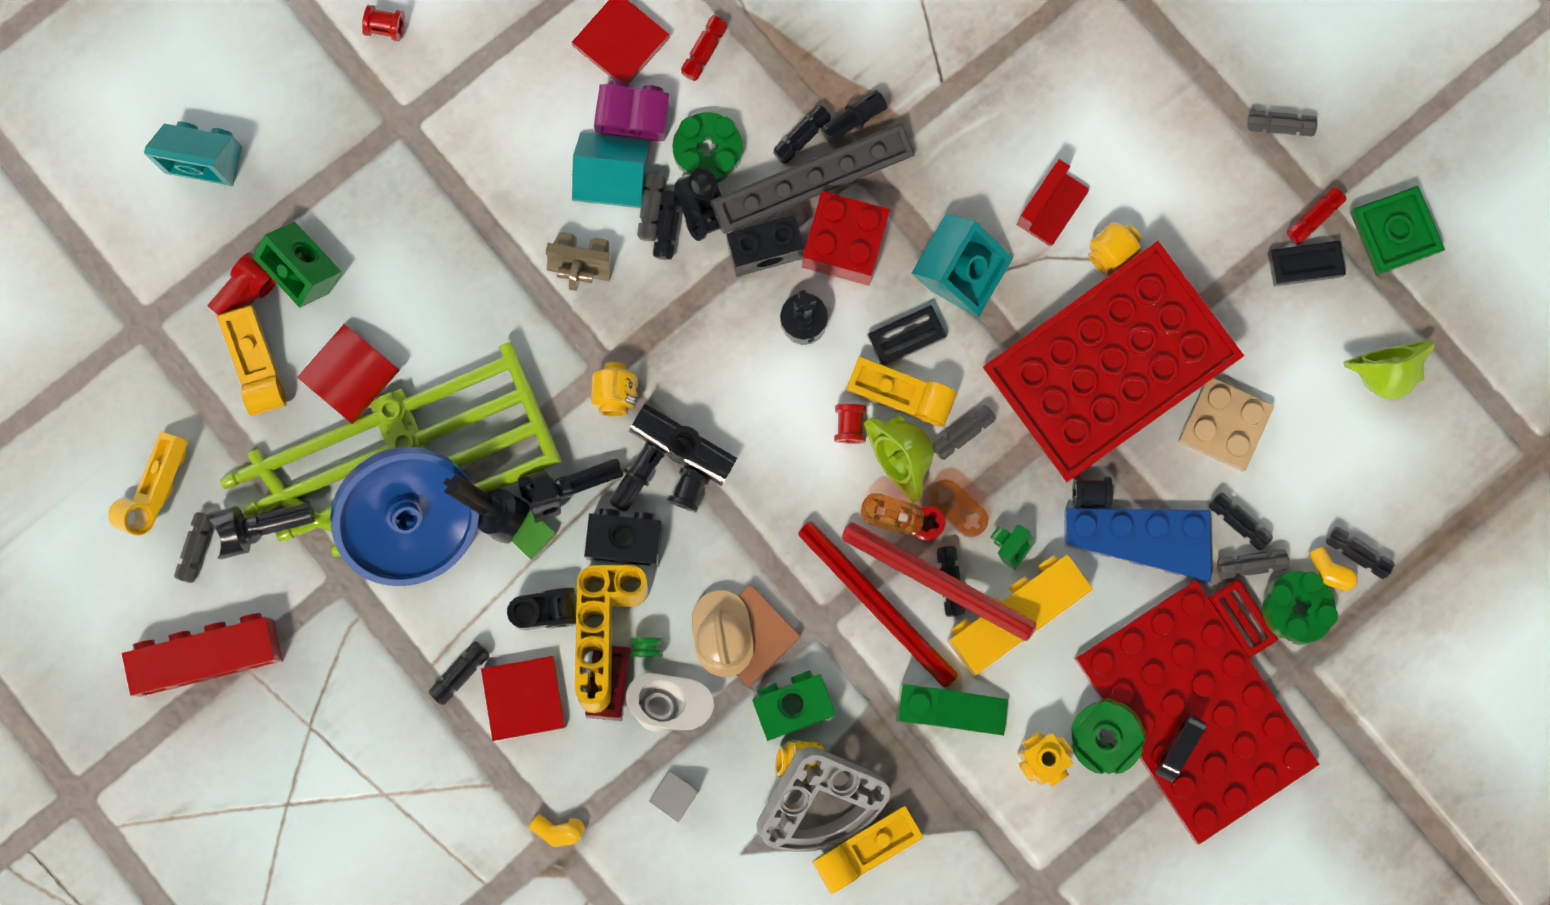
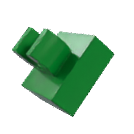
[990,524,1035,571]

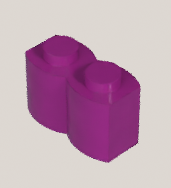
[594,80,670,141]

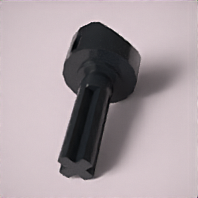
[780,290,828,345]
[518,458,623,523]
[443,474,530,544]
[206,502,316,560]

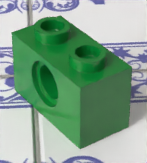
[253,222,342,308]
[752,670,836,741]

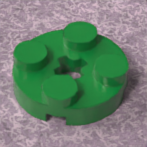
[672,112,743,183]
[1262,571,1338,645]
[1071,698,1147,774]

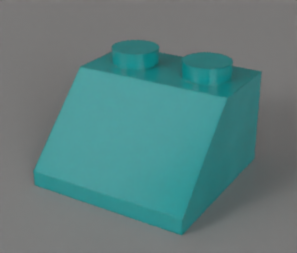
[144,121,242,186]
[911,214,1013,317]

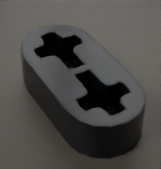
[1154,713,1207,782]

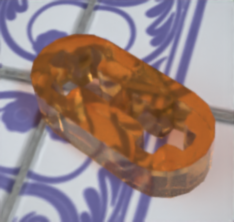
[929,479,989,538]
[861,493,924,536]

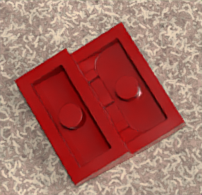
[297,324,400,424]

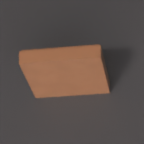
[737,585,801,688]

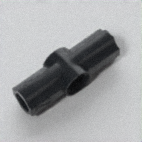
[628,404,738,486]

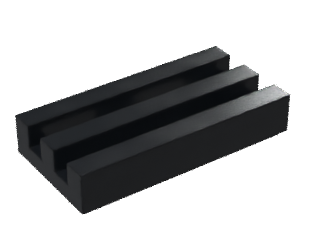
[867,305,947,366]

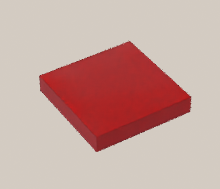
[571,0,670,84]
[481,656,566,741]

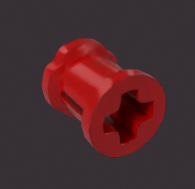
[362,5,405,42]
[834,404,867,444]
[911,506,946,542]

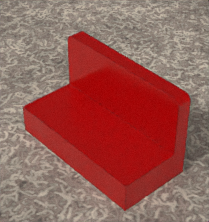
[1016,159,1089,246]

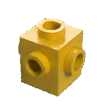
[1017,731,1074,787]

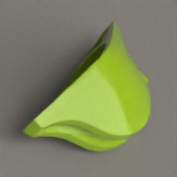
[1343,340,1435,400]
[863,415,933,503]

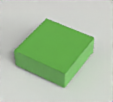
[512,509,557,560]

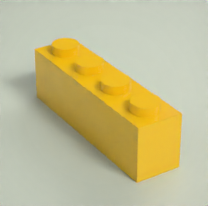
[947,554,1094,676]

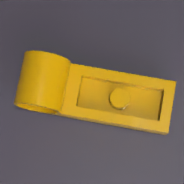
[216,304,287,417]
[845,357,957,427]
[108,432,188,536]
[812,805,924,894]

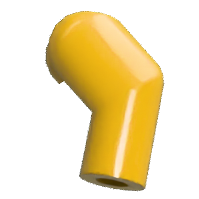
[1309,547,1358,591]
[528,813,585,847]

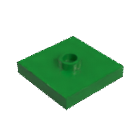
[1350,186,1445,276]

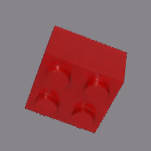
[802,191,890,286]

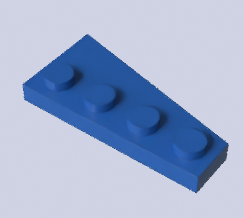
[1064,508,1211,583]

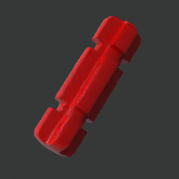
[681,15,727,81]
[1287,187,1347,245]

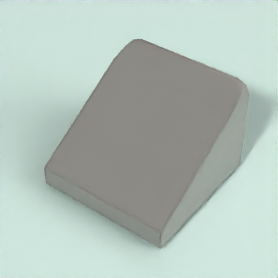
[649,771,699,822]

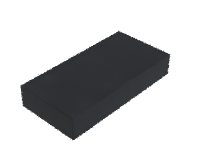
[1268,240,1346,287]

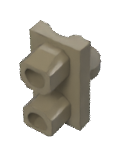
[546,232,611,291]

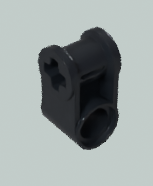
[674,168,722,241]
[507,588,576,630]

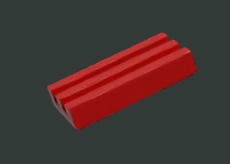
[1208,578,1279,659]

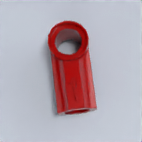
[207,252,277,315]

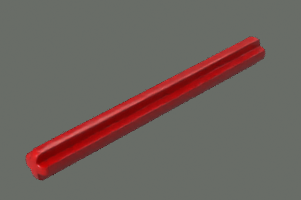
[798,521,958,688]
[841,522,1037,641]

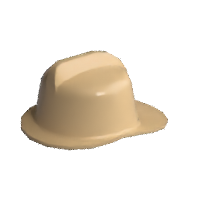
[692,590,753,677]

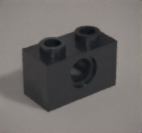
[726,215,804,277]
[584,508,663,567]

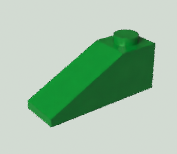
[896,684,1008,736]

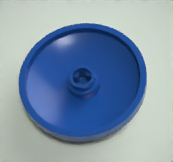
[330,447,479,586]

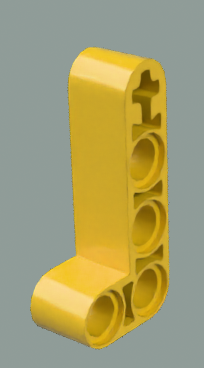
[575,565,649,713]

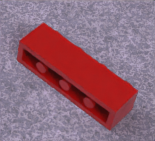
[121,613,283,697]

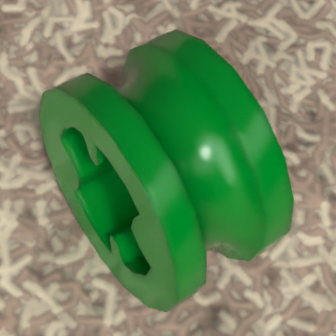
[630,638,663,657]

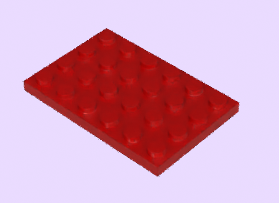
[983,241,1245,483]
[1074,580,1320,845]

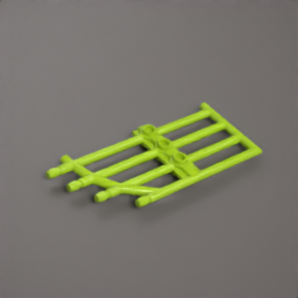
[220,342,562,557]

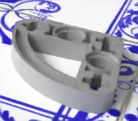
[756,747,890,852]

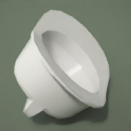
[626,673,714,732]

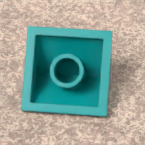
[572,132,650,208]

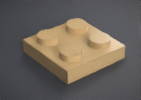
[1178,378,1275,472]

